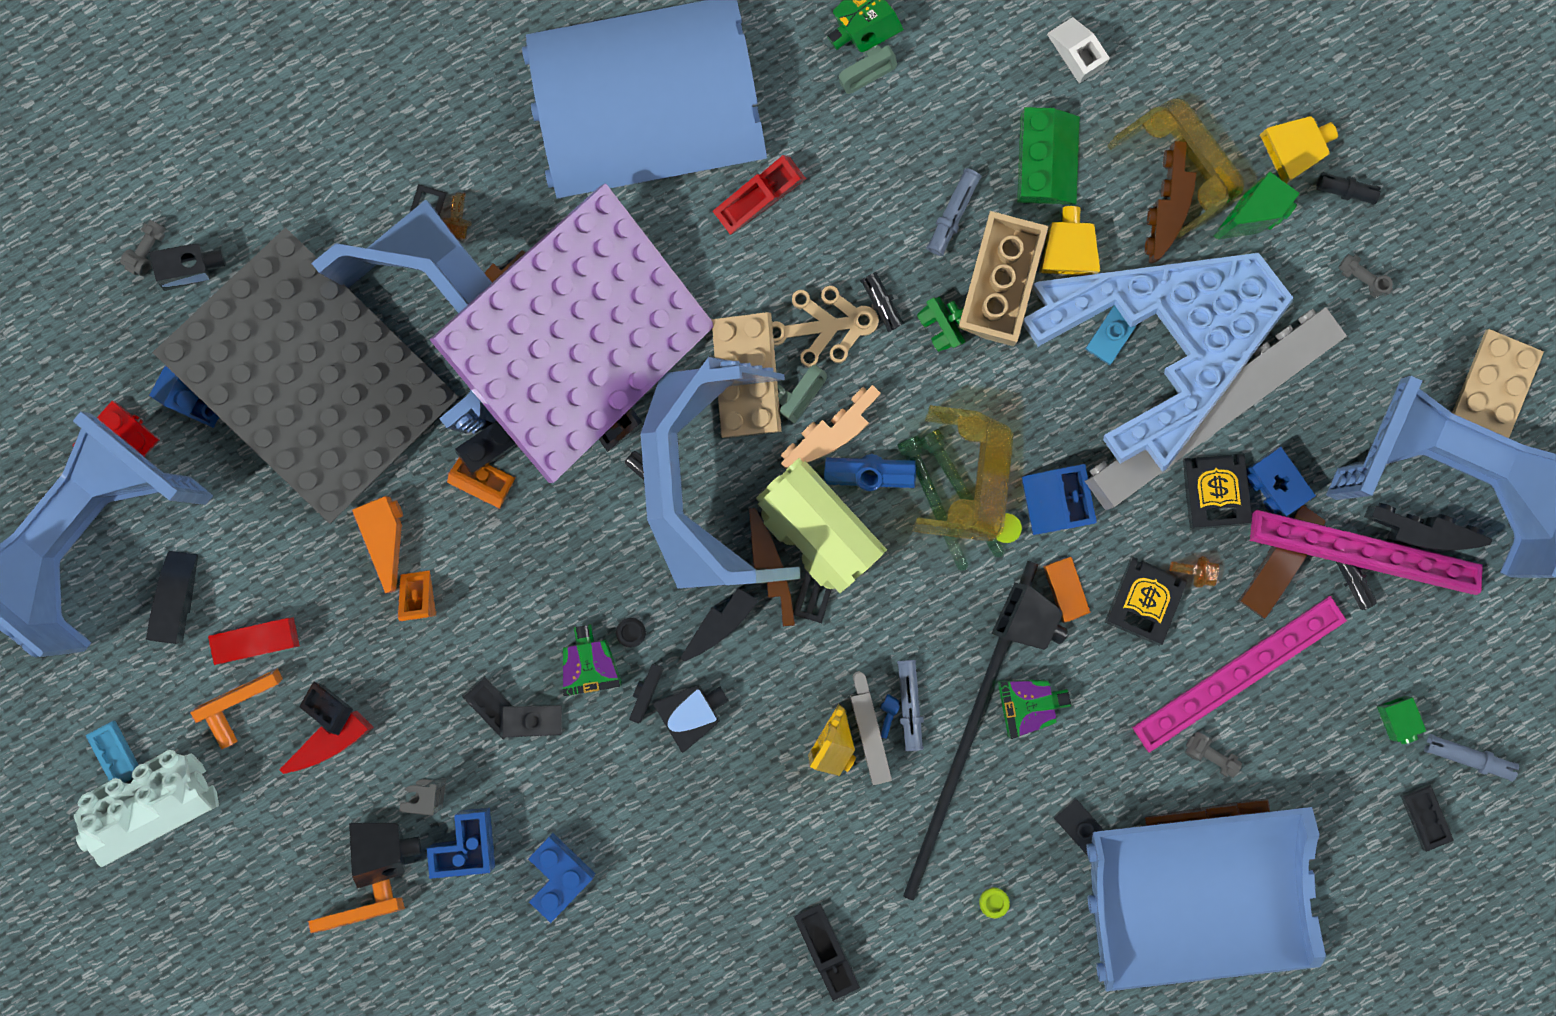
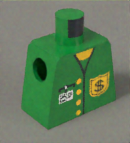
[827,0,904,52]

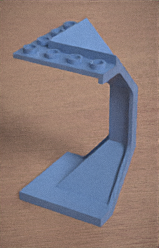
[311,200,497,434]
[641,357,801,588]
[1326,376,1556,578]
[0,411,213,657]

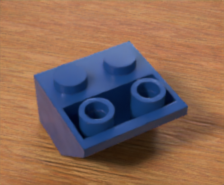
[149,365,219,428]
[1021,464,1097,535]

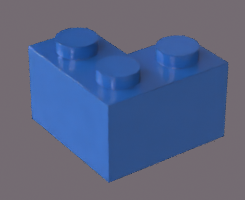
[427,808,495,879]
[528,833,596,923]

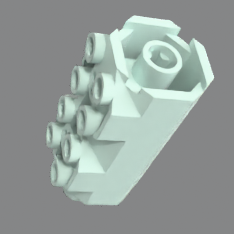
[74,750,219,867]

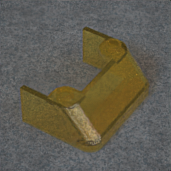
[1107,98,1244,240]
[912,405,1013,541]

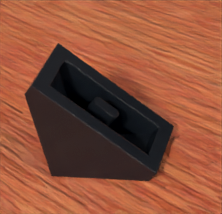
[599,407,644,452]

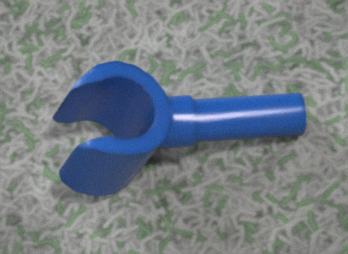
[880,694,899,738]

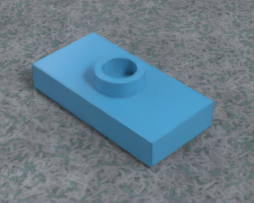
[1085,305,1136,365]
[85,721,139,783]

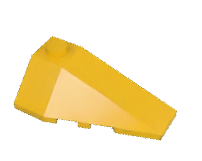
[808,704,856,776]

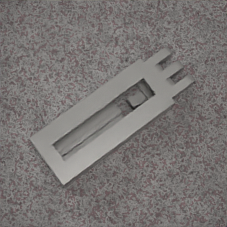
[850,671,892,785]

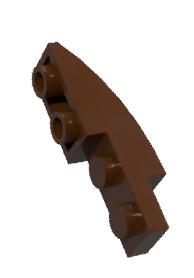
[1144,141,1196,263]

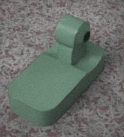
[839,45,897,94]
[778,365,827,423]

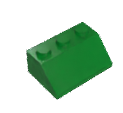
[1017,107,1080,205]
[1214,172,1300,240]

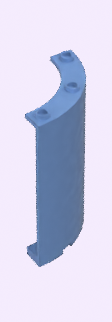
[522,0,767,198]
[1087,807,1326,991]

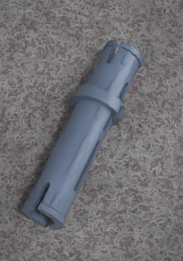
[926,168,982,256]
[897,660,924,751]
[1424,734,1519,782]

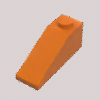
[352,496,403,593]

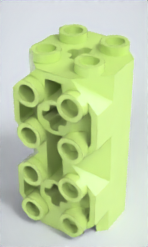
[756,458,887,593]

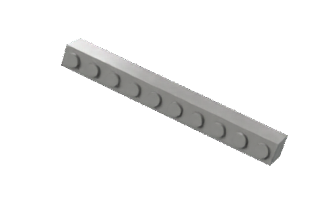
[1085,307,1347,510]

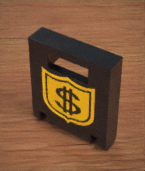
[1183,454,1252,530]
[1104,556,1187,646]

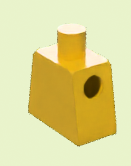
[1260,116,1338,184]
[1039,206,1100,275]

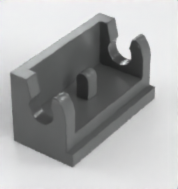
[399,778,446,816]

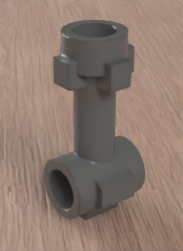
[120,220,166,276]
[1338,254,1393,298]
[1185,732,1242,778]

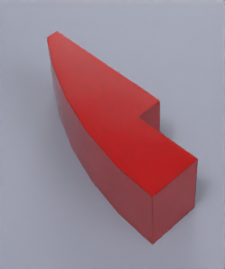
[713,155,806,235]
[208,617,300,665]
[279,711,373,774]

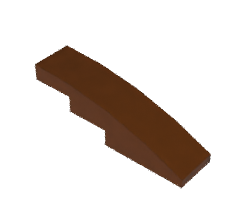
[1238,505,1326,619]
[749,508,795,627]
[1145,798,1271,826]

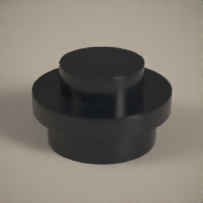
[616,618,646,648]

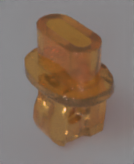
[441,192,472,239]
[1169,556,1219,588]

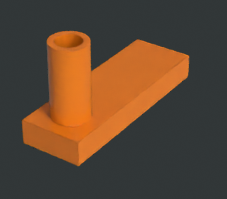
[190,668,283,749]
[308,879,405,933]

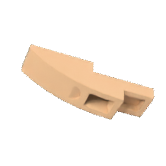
[781,385,881,469]

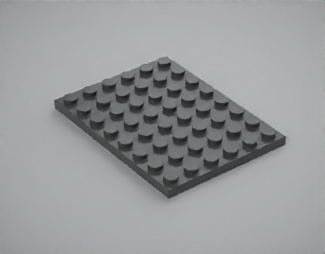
[152,227,459,524]

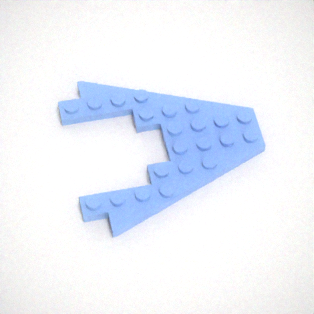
[1022,253,1293,472]

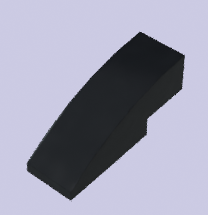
[146,551,198,644]
[680,588,758,661]
[793,903,862,1003]

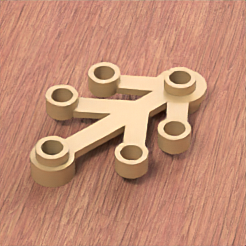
[772,286,879,368]

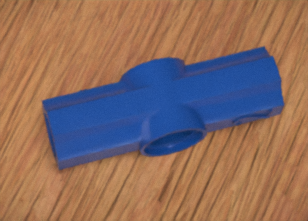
[824,454,916,491]

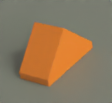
[398,571,436,621]

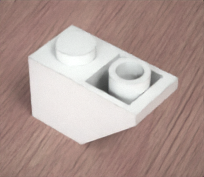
[1047,17,1110,83]

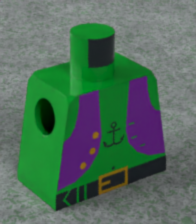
[563,624,622,696]
[998,680,1071,739]

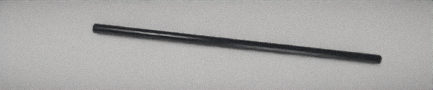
[903,561,1038,901]

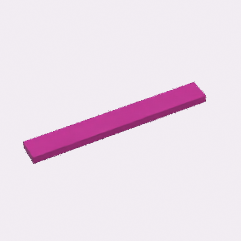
[1250,510,1483,595]
[1132,596,1347,753]

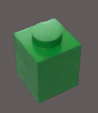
[1377,696,1426,744]

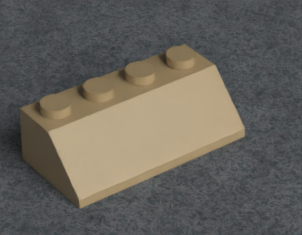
[959,211,1048,347]

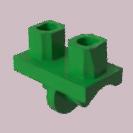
[917,296,966,352]

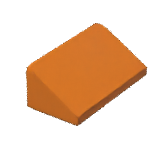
[447,458,515,509]
[1043,557,1091,623]

